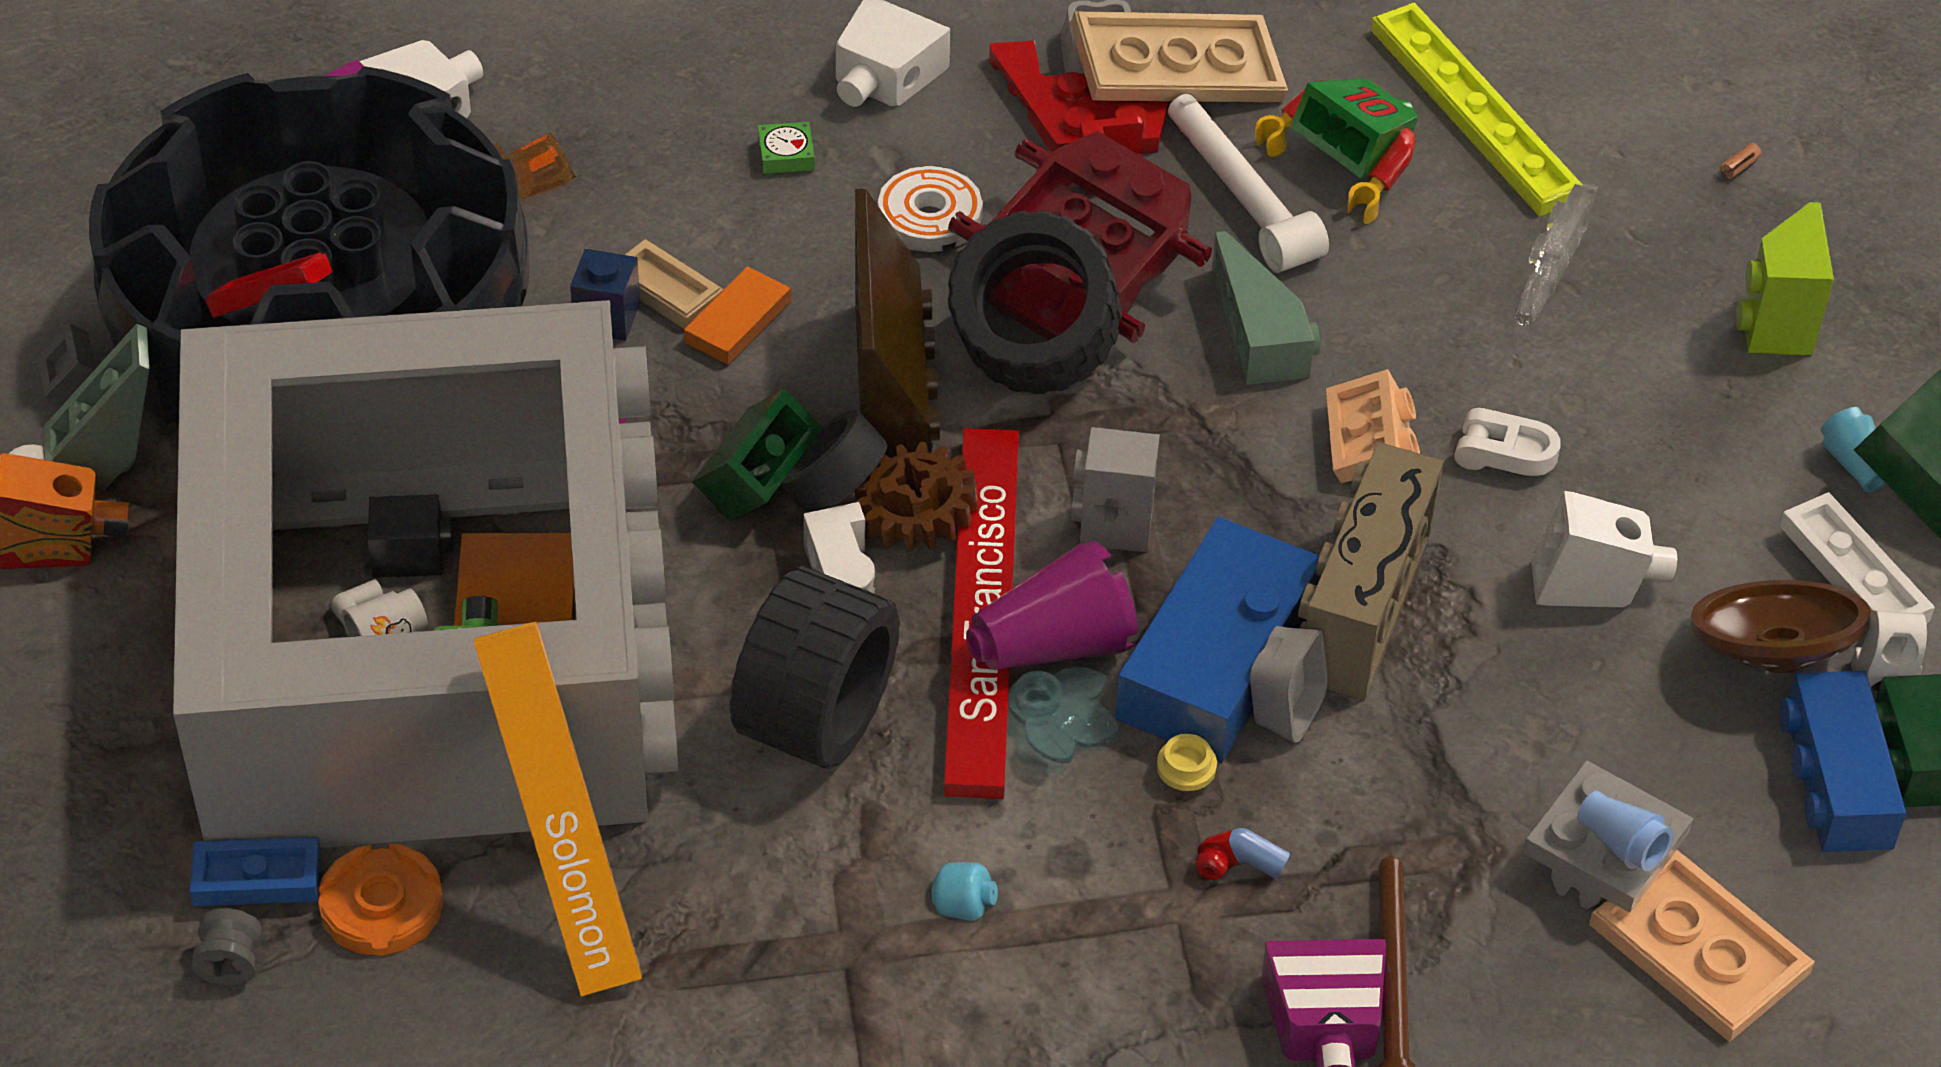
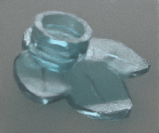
[1008,667,1121,763]

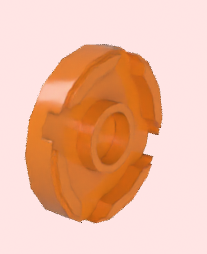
[318,843,444,956]

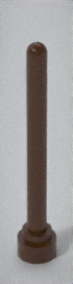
[1378,856,1416,1067]

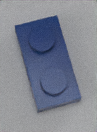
[190,837,321,906]

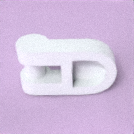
[1454,408,1560,476]

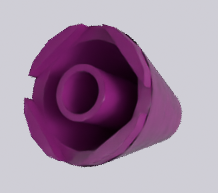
[966,541,1138,670]

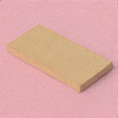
[1070,11,1288,102]

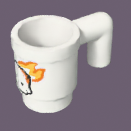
[331,579,429,637]

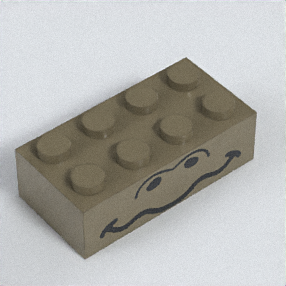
[1298,442,1444,701]

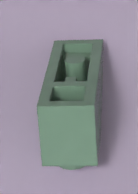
[1212,231,1321,385]
[44,324,149,491]

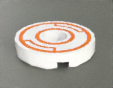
[877,166,983,253]

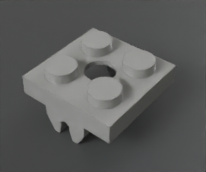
[1523,760,1694,913]

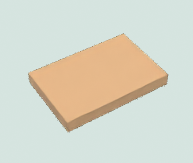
[1589,850,1815,1043]

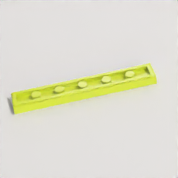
[1371,2,1585,217]

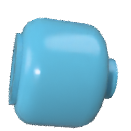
[932,862,998,921]

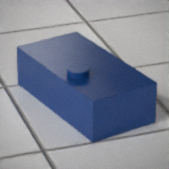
[1115,516,1321,763]

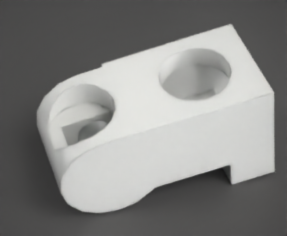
[804,502,875,593]
[1851,610,1927,702]

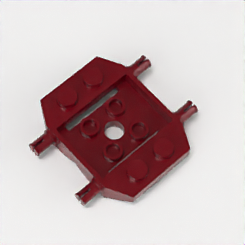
[948,131,1212,343]

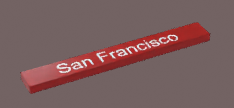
[944,428,1019,799]

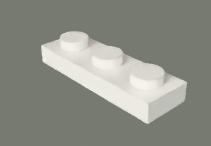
[1779,492,1935,623]

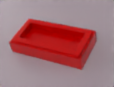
[205,252,333,318]

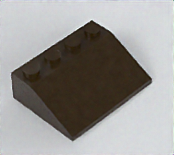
[855,189,940,458]

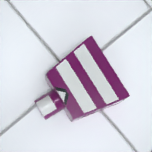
[1261,939,1386,1067]

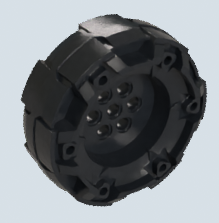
[89,66,530,424]

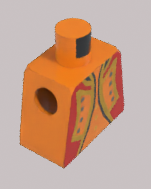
[0,453,130,569]

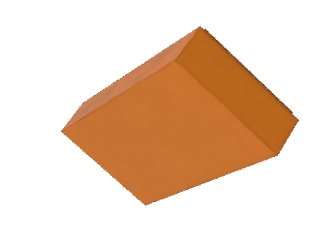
[684,266,791,365]

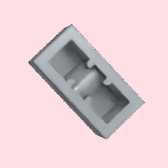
[1071,427,1160,552]

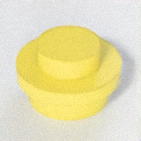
[1157,734,1217,791]

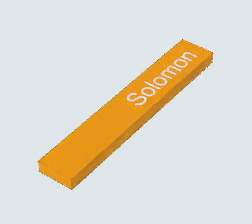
[474,621,642,996]

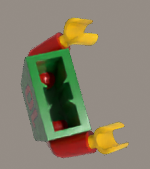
[1255,78,1418,224]

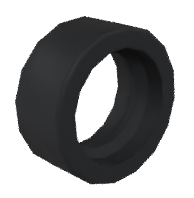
[780,410,887,513]

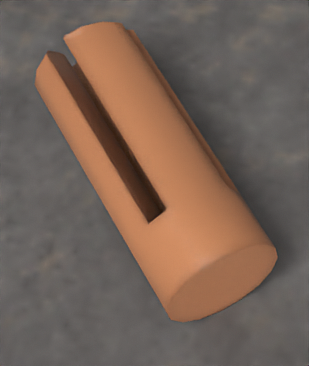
[1720,143,1762,179]

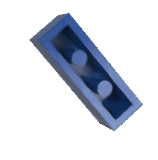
[1780,671,1906,852]

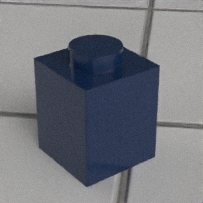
[570,249,640,341]

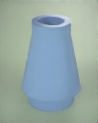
[1577,791,1673,871]

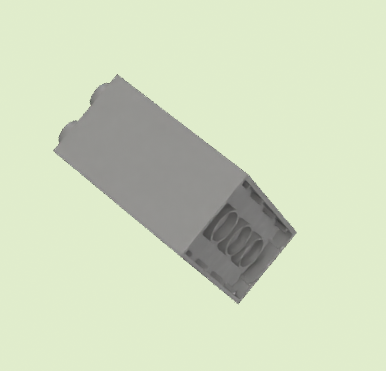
[173,300,678,848]

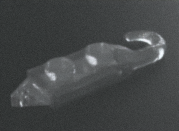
[1515,182,1599,327]

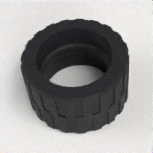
[948,210,1122,394]
[729,566,900,769]

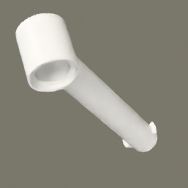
[1168,94,1329,273]

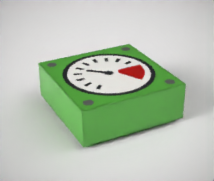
[758,122,815,174]

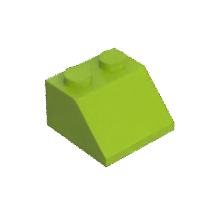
[1736,202,1834,355]

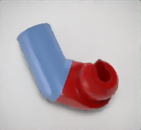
[1195,828,1290,880]

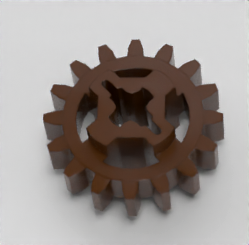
[854,442,978,552]

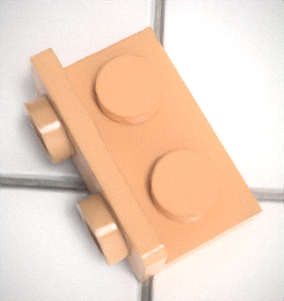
[1326,369,1420,484]

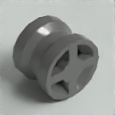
[191,908,263,985]

